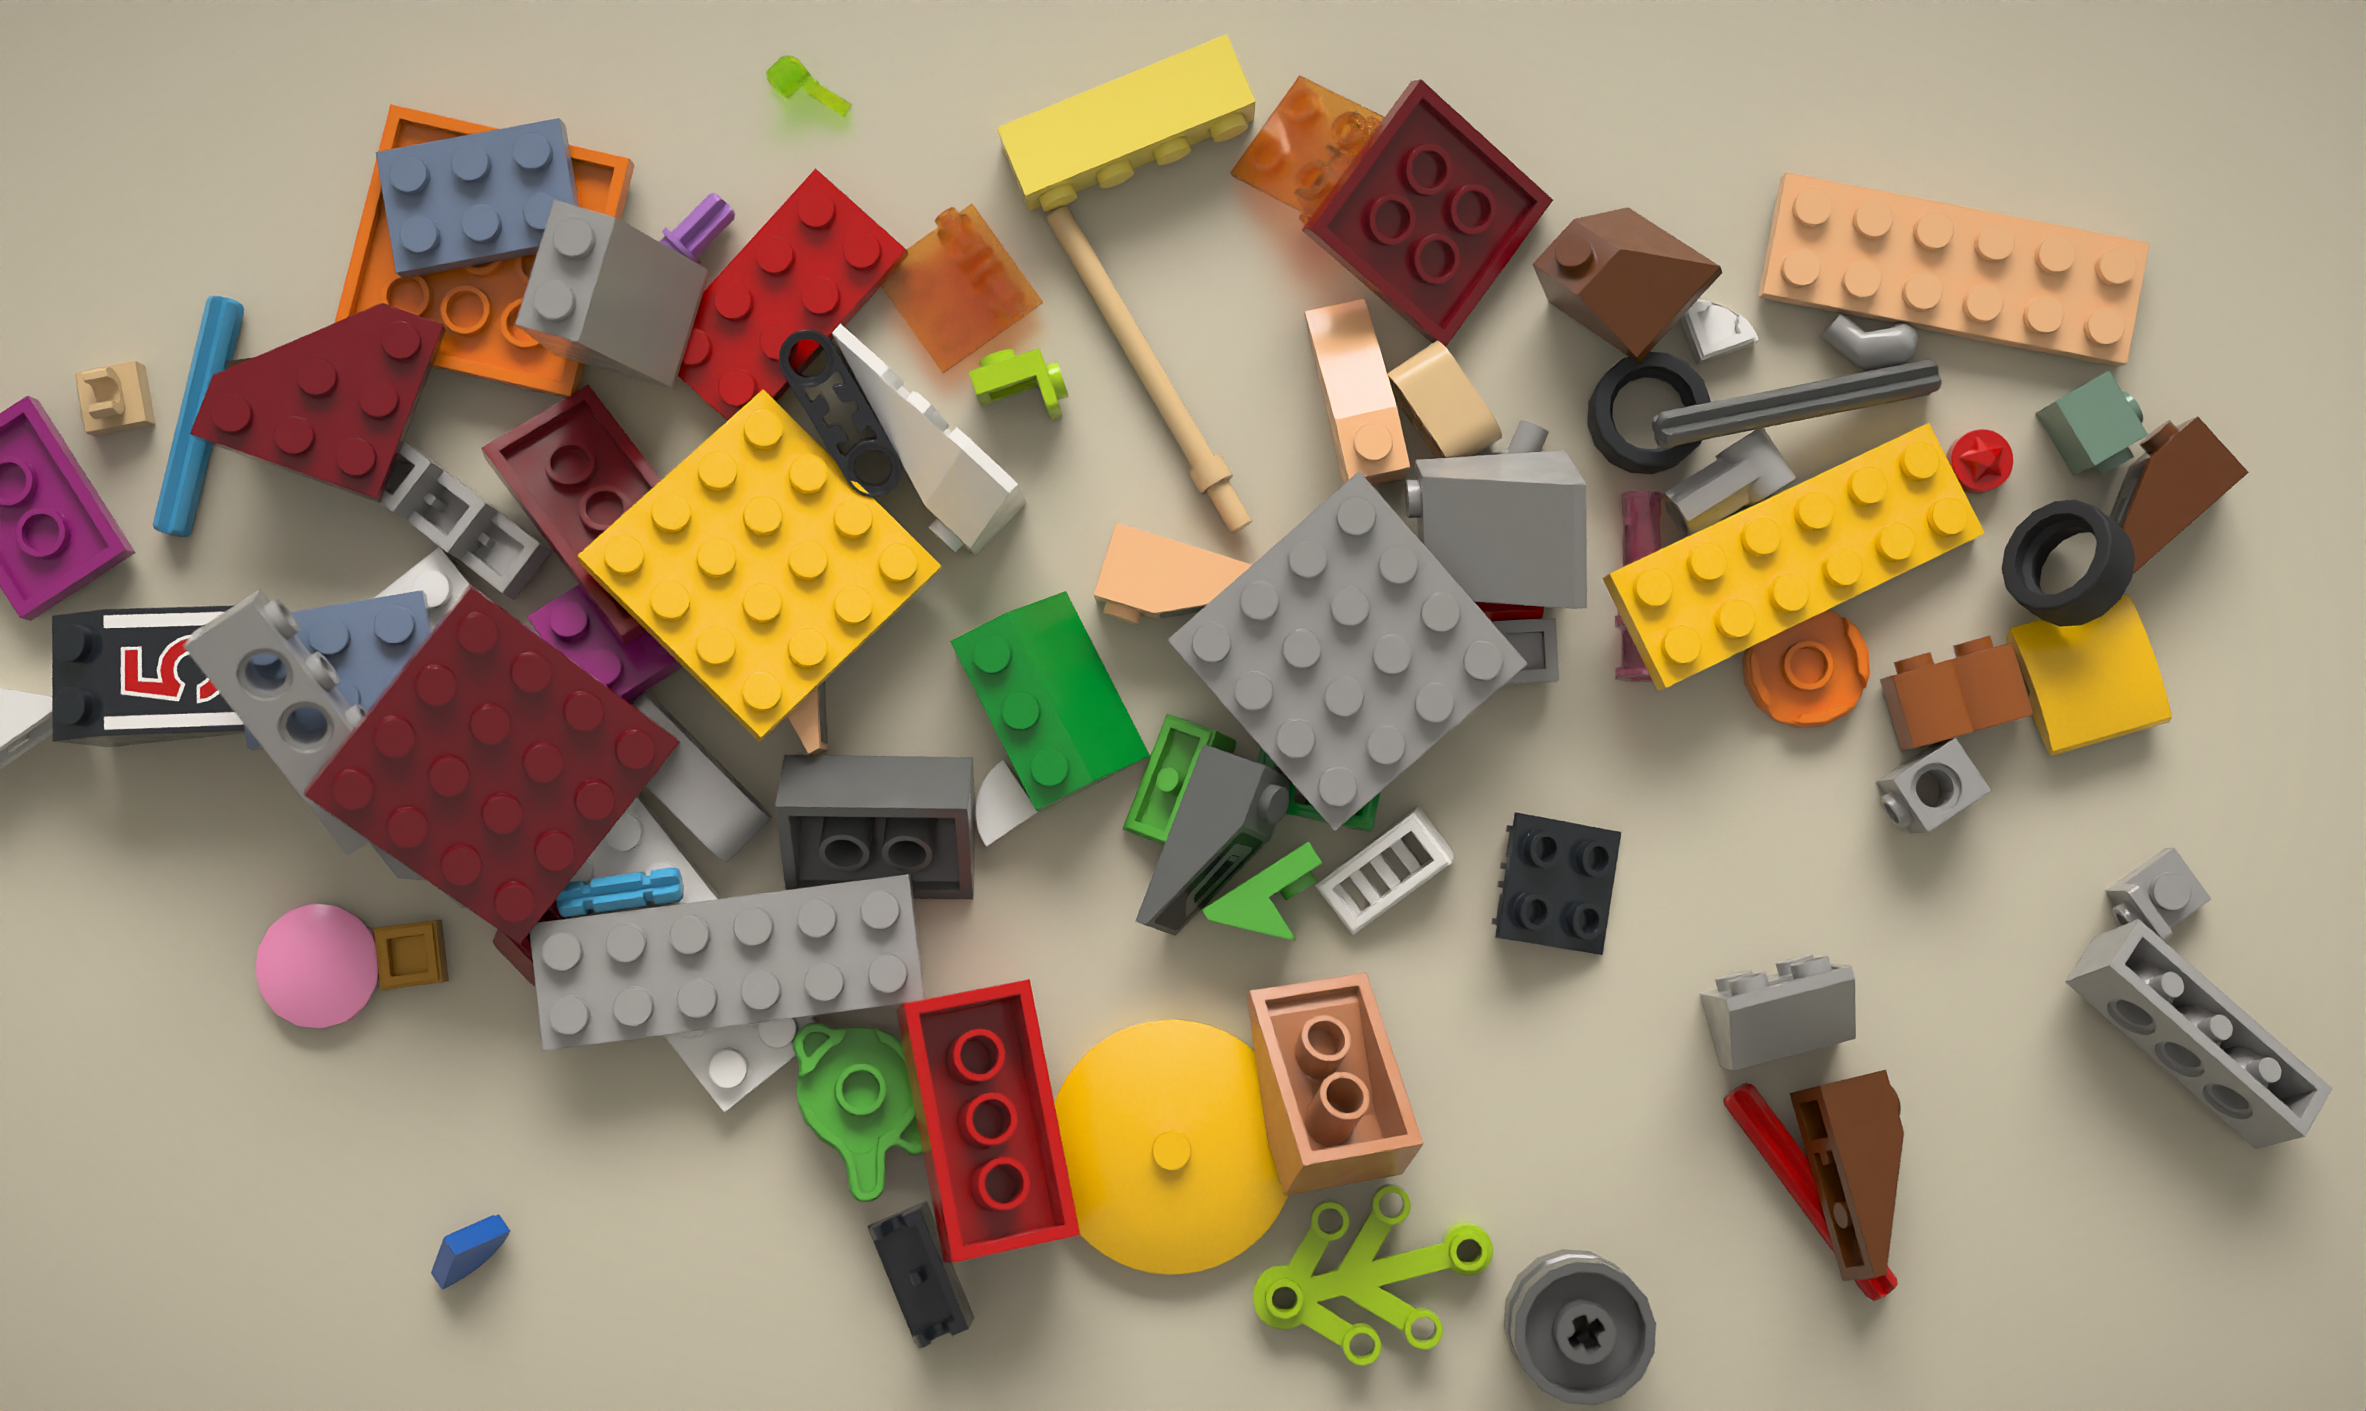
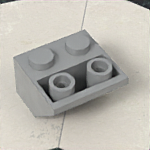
[1700,954,1856,1071]

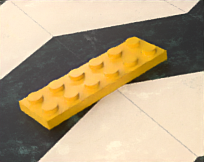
[1602,423,1985,691]

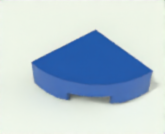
[431,1214,510,1290]

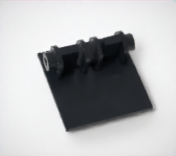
[1491,812,1621,955]

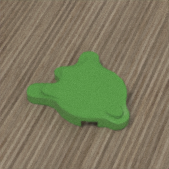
[793,1022,923,1202]

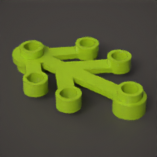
[1252,1184,1493,1366]

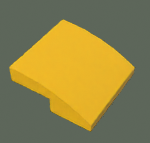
[2006,594,2172,756]

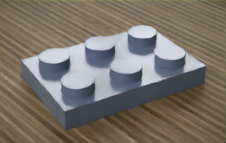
[376,118,580,279]
[244,590,432,750]

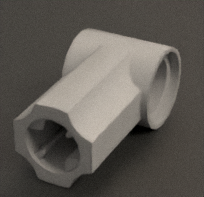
[1661,428,1796,537]

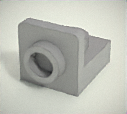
[2106,848,2211,941]

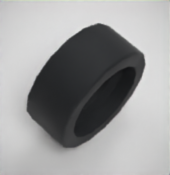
[1587,352,1711,474]
[2001,499,2135,627]

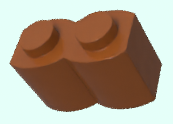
[1880,636,2034,751]

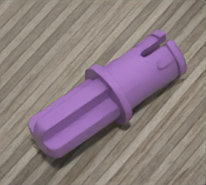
[659,193,736,265]

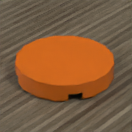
[1742,609,1870,728]

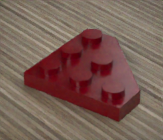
[190,303,446,503]

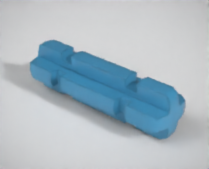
[556,867,684,917]

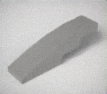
[380,439,552,600]

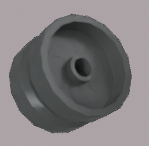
[1504,1249,1656,1405]

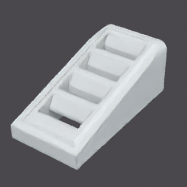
[1315,806,1455,935]

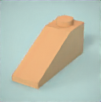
[1304,299,1410,486]

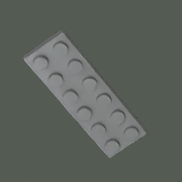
[530,874,926,1051]

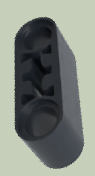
[779,329,901,497]

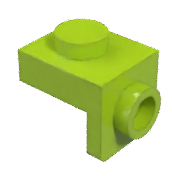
[968,348,1069,420]

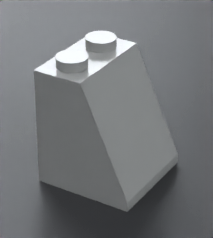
[515,200,709,390]
[1405,450,1587,609]

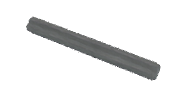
[1652,359,1942,448]

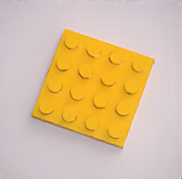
[577,389,942,742]

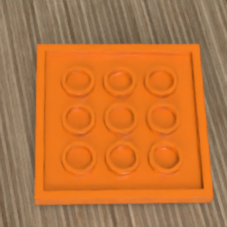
[334,104,635,398]

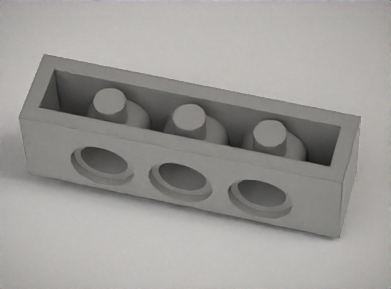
[183,589,370,855]
[2065,919,2333,1149]

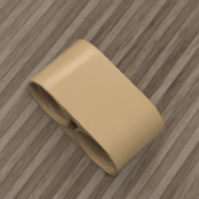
[1387,341,1502,458]

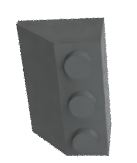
[775,755,976,900]

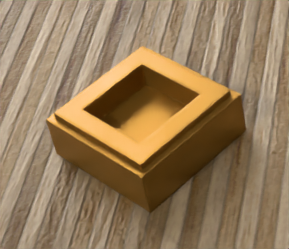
[374,920,449,991]

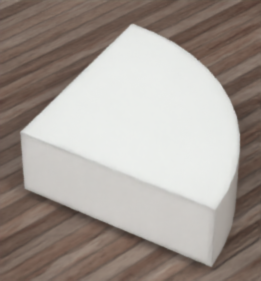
[1680,300,1759,365]
[976,760,1038,847]

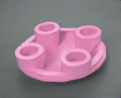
[255,904,379,1029]

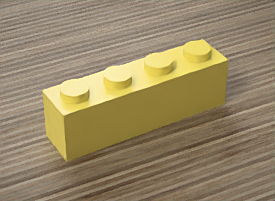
[997,34,1256,212]

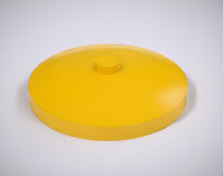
[1054,1019,1288,1275]

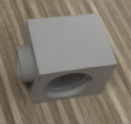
[1876,738,1991,834]

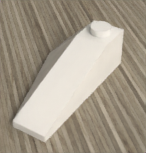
[832,324,1026,556]

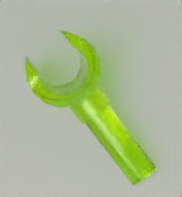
[766,55,852,117]

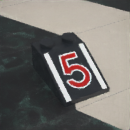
[52,605,245,747]

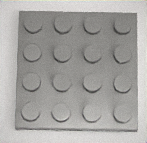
[1167,471,1528,831]

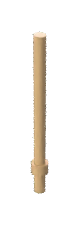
[1046,206,1252,534]

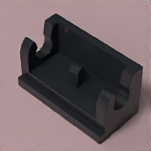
[867,1201,974,1348]

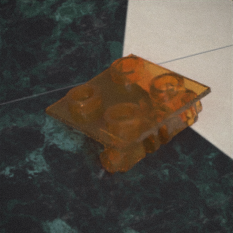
[1230,75,1384,225]
[880,204,1043,373]

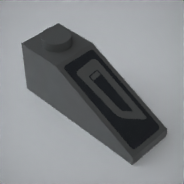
[1135,744,1292,936]

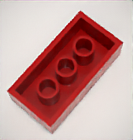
[896,979,1080,1263]

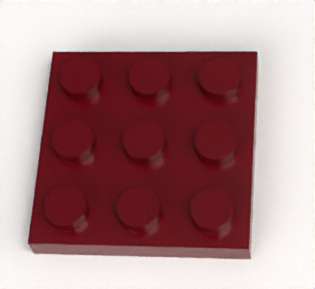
[1302,79,1553,347]

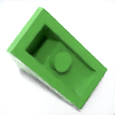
[1202,842,1322,941]

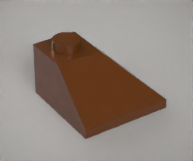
[1532,207,1722,363]

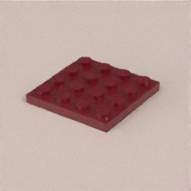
[304,584,680,944]

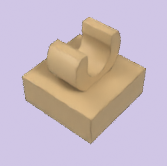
[75,361,156,437]

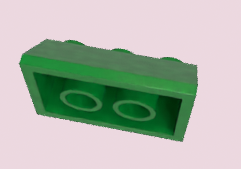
[950,591,1150,813]

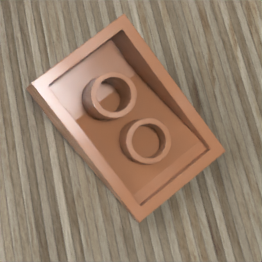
[1247,973,1423,1196]

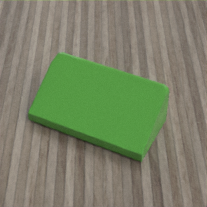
[1122,714,1236,845]

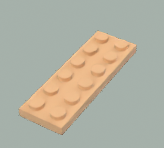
[1758,172,2150,367]

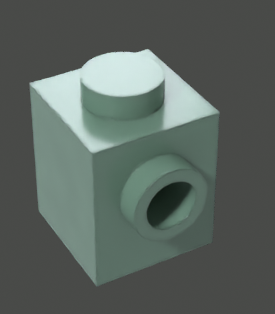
[2036,371,2148,476]

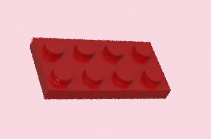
[678,168,910,421]

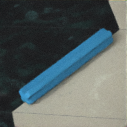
[153,296,244,537]

